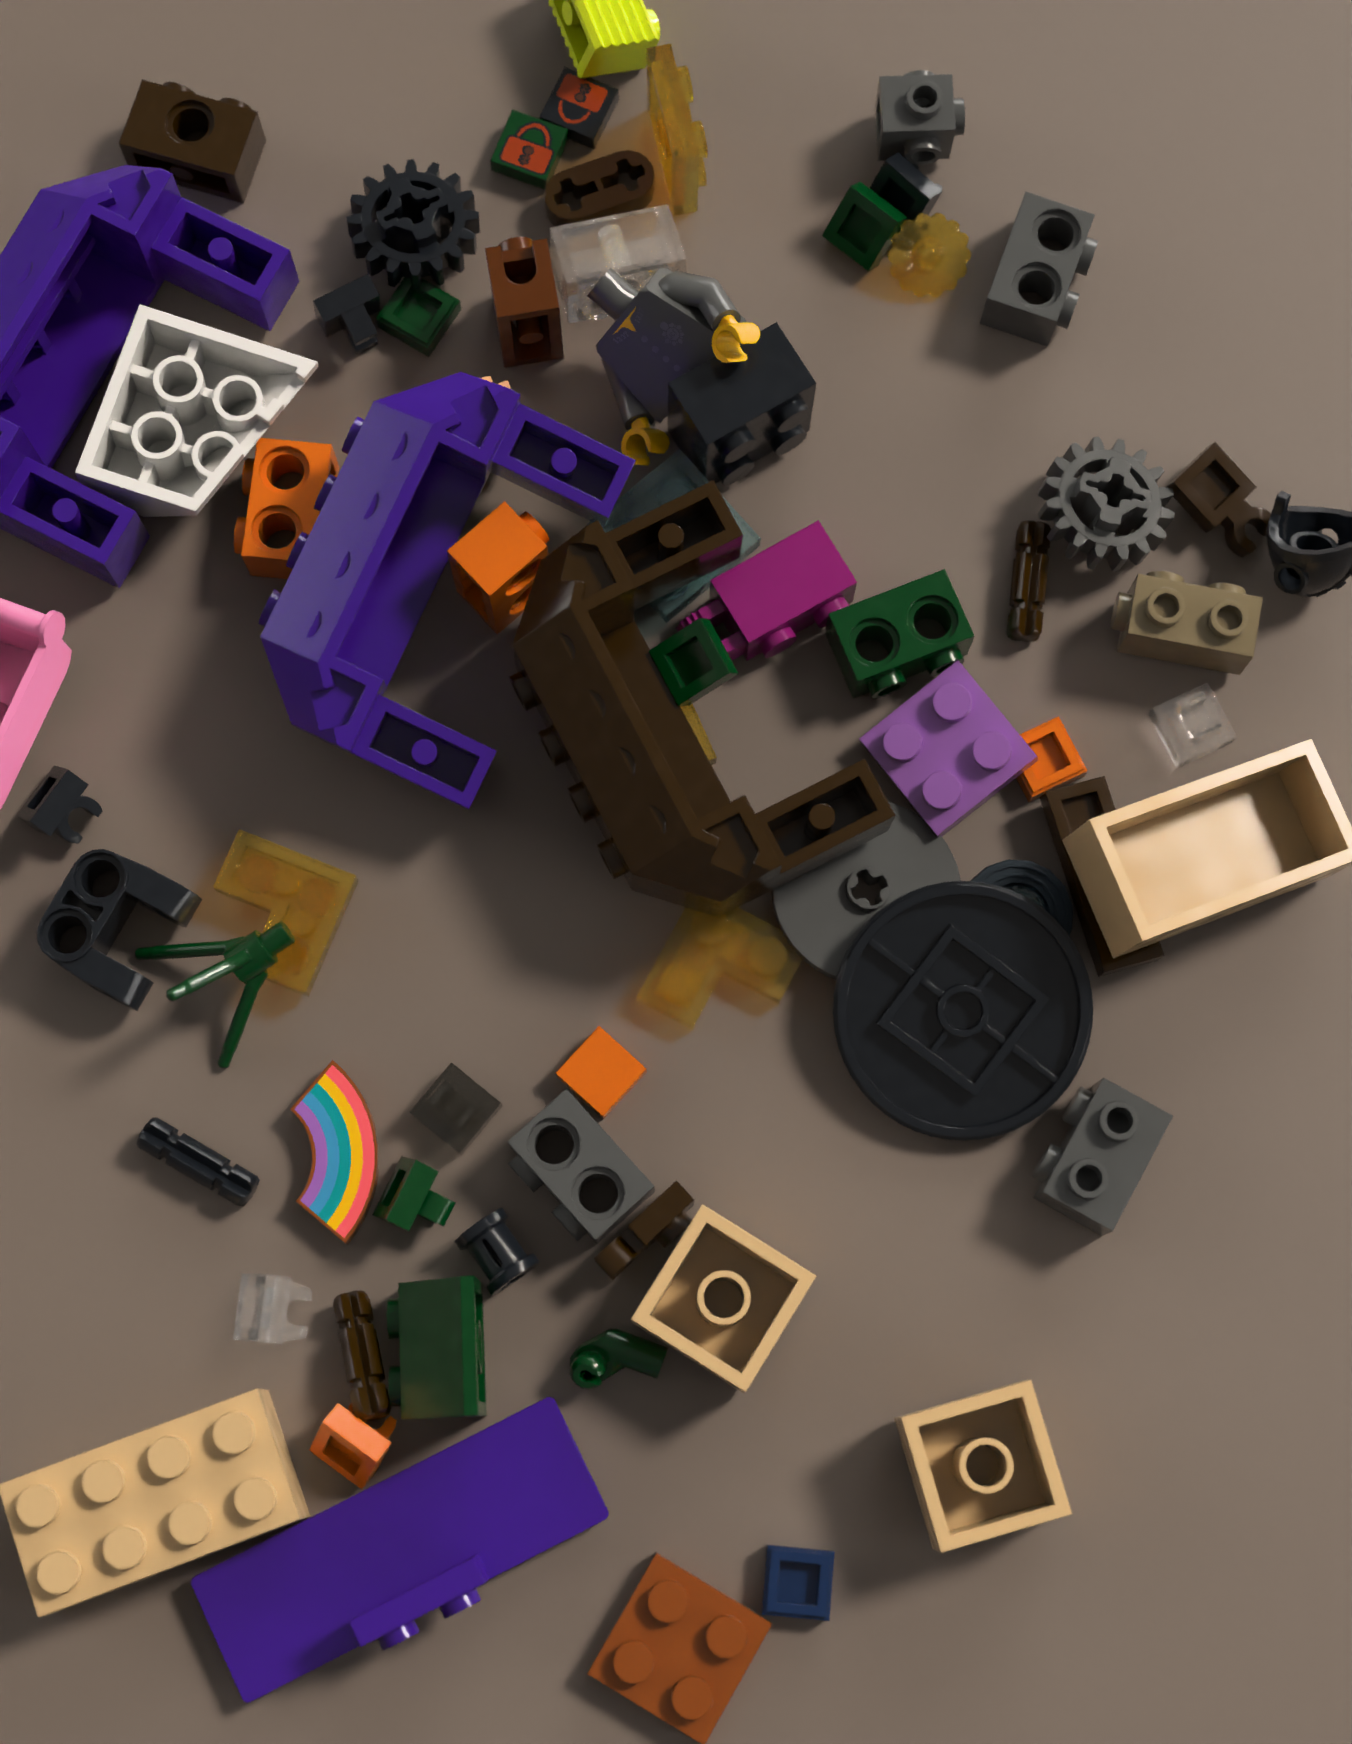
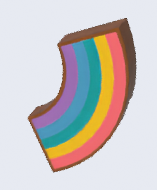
[290,1060,379,1245]

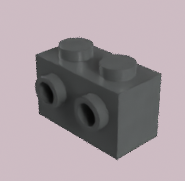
[1032,1077,1173,1236]

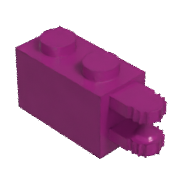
[675,520,857,661]

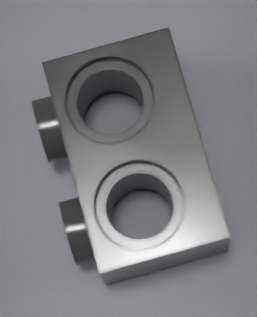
[980,191,1098,347]
[507,1089,655,1244]

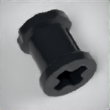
[454,1208,540,1296]

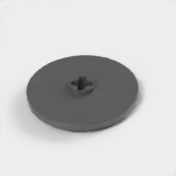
[771,802,961,980]

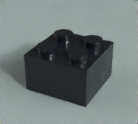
[668,322,816,485]

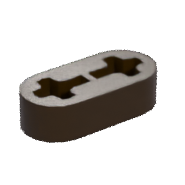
[544,150,655,233]

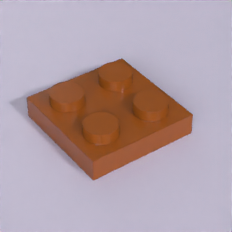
[587,1552,772,1744]

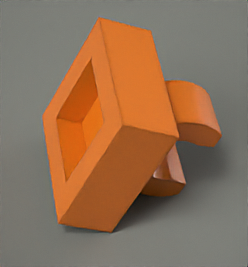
[309,1403,396,1490]

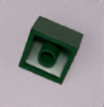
[387,1276,487,1420]

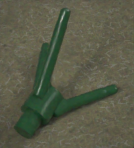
[135,921,296,1069]

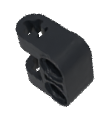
[37,849,202,1011]

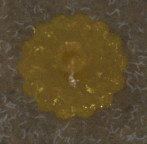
[887,213,972,298]

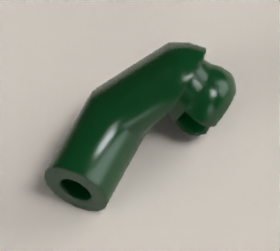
[569,1328,668,1389]

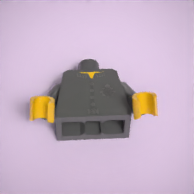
[587,267,760,465]

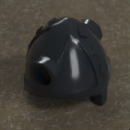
[1265,491,1352,597]

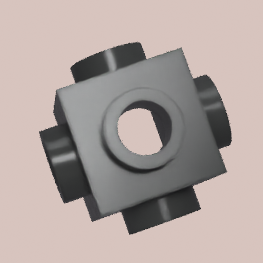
[875,70,965,165]

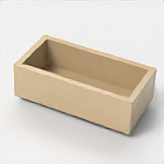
[1062,739,1352,959]
[0,1389,311,1618]

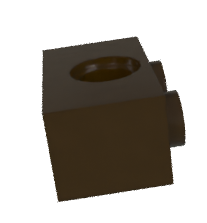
[119,80,266,204]

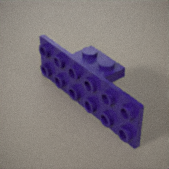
[191,1397,609,1703]

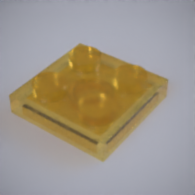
[646,43,708,216]

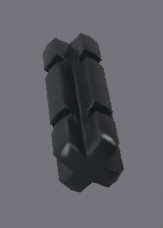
[136,1117,260,1206]

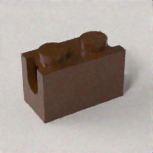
[485,237,564,368]

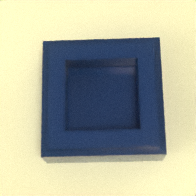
[761,1544,835,1621]

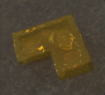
[213,829,359,997]
[637,907,803,1030]

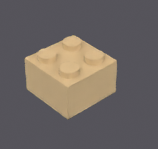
[631,1204,816,1393]
[894,1380,1072,1553]

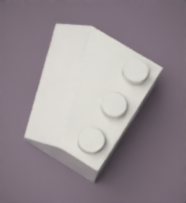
[75,304,319,517]

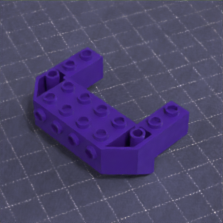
[0,165,300,589]
[258,372,636,810]

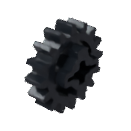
[347,159,480,290]

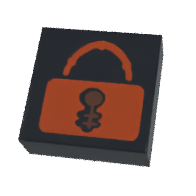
[540,67,619,149]

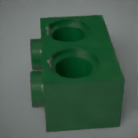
[825,569,974,699]

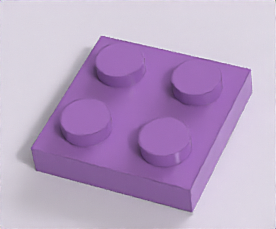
[859,660,1038,837]

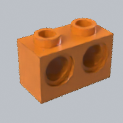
[234,438,339,579]
[447,501,550,635]

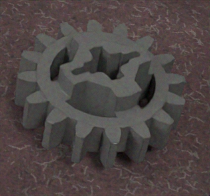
[1037,437,1175,572]

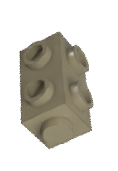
[1111,571,1263,675]

